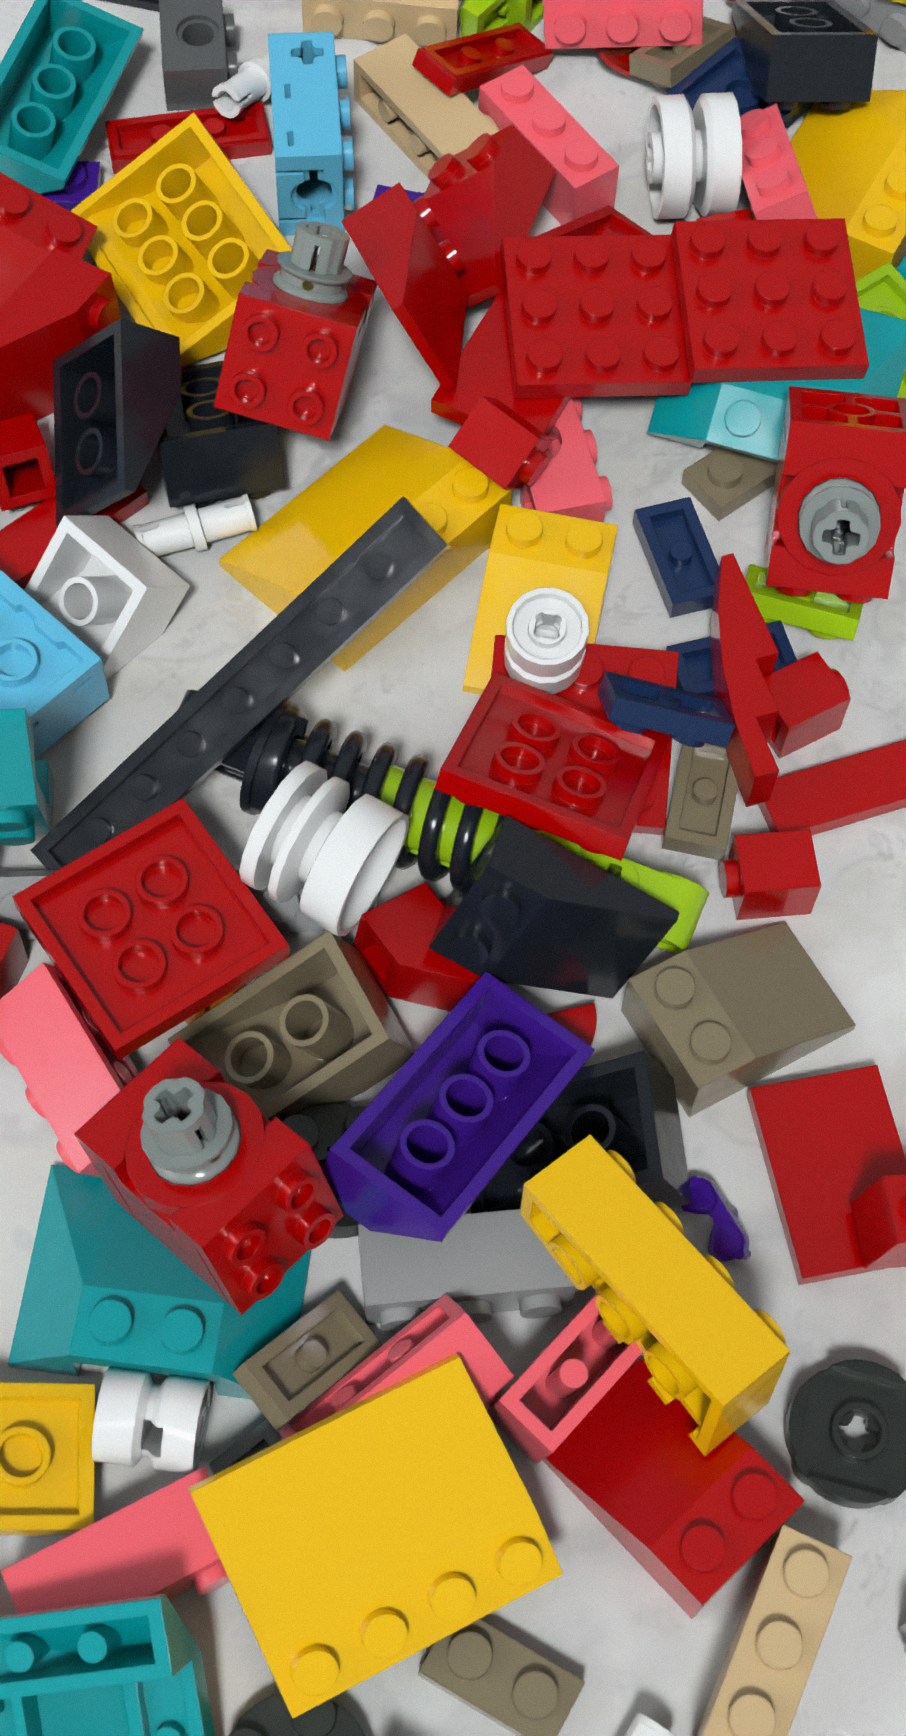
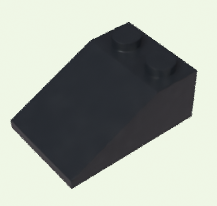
[732,0,878,110]
[53,318,183,526]
[156,361,286,509]
[428,815,679,999]
[470,1051,692,1213]

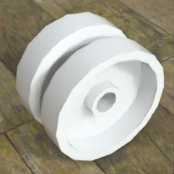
[646,92,742,219]

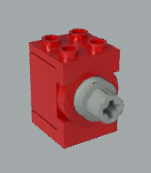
[213,221,378,441]
[765,386,906,603]
[74,1038,344,1315]

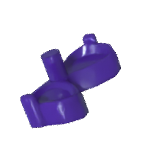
[680,1175,751,1262]

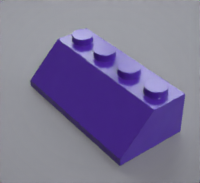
[322,971,595,1242]

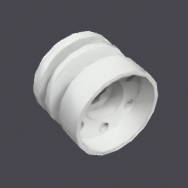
[239,761,409,936]

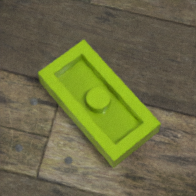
[745,564,863,641]

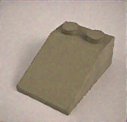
[621,922,856,1117]
[168,931,415,1122]

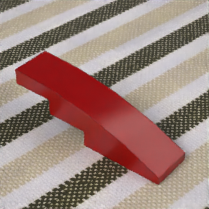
[710,553,779,807]

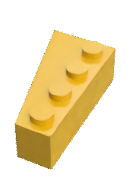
[520,1135,790,1456]

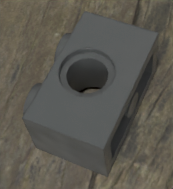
[159,0,238,111]

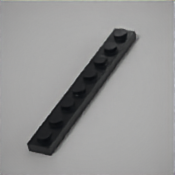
[30,496,451,870]

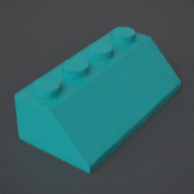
[0,0,144,194]

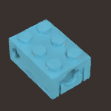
[268,31,354,236]
[0,570,110,759]

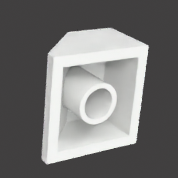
[24,515,190,680]

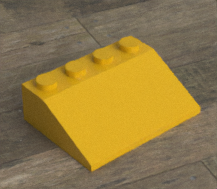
[748,90,906,282]
[71,113,292,367]
[219,425,512,672]
[188,1353,563,1719]

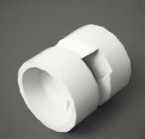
[504,587,589,694]
[92,1367,211,1475]

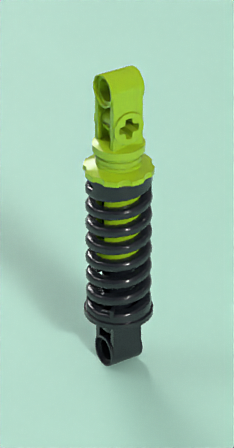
[178,690,709,954]

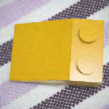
[462,503,618,695]

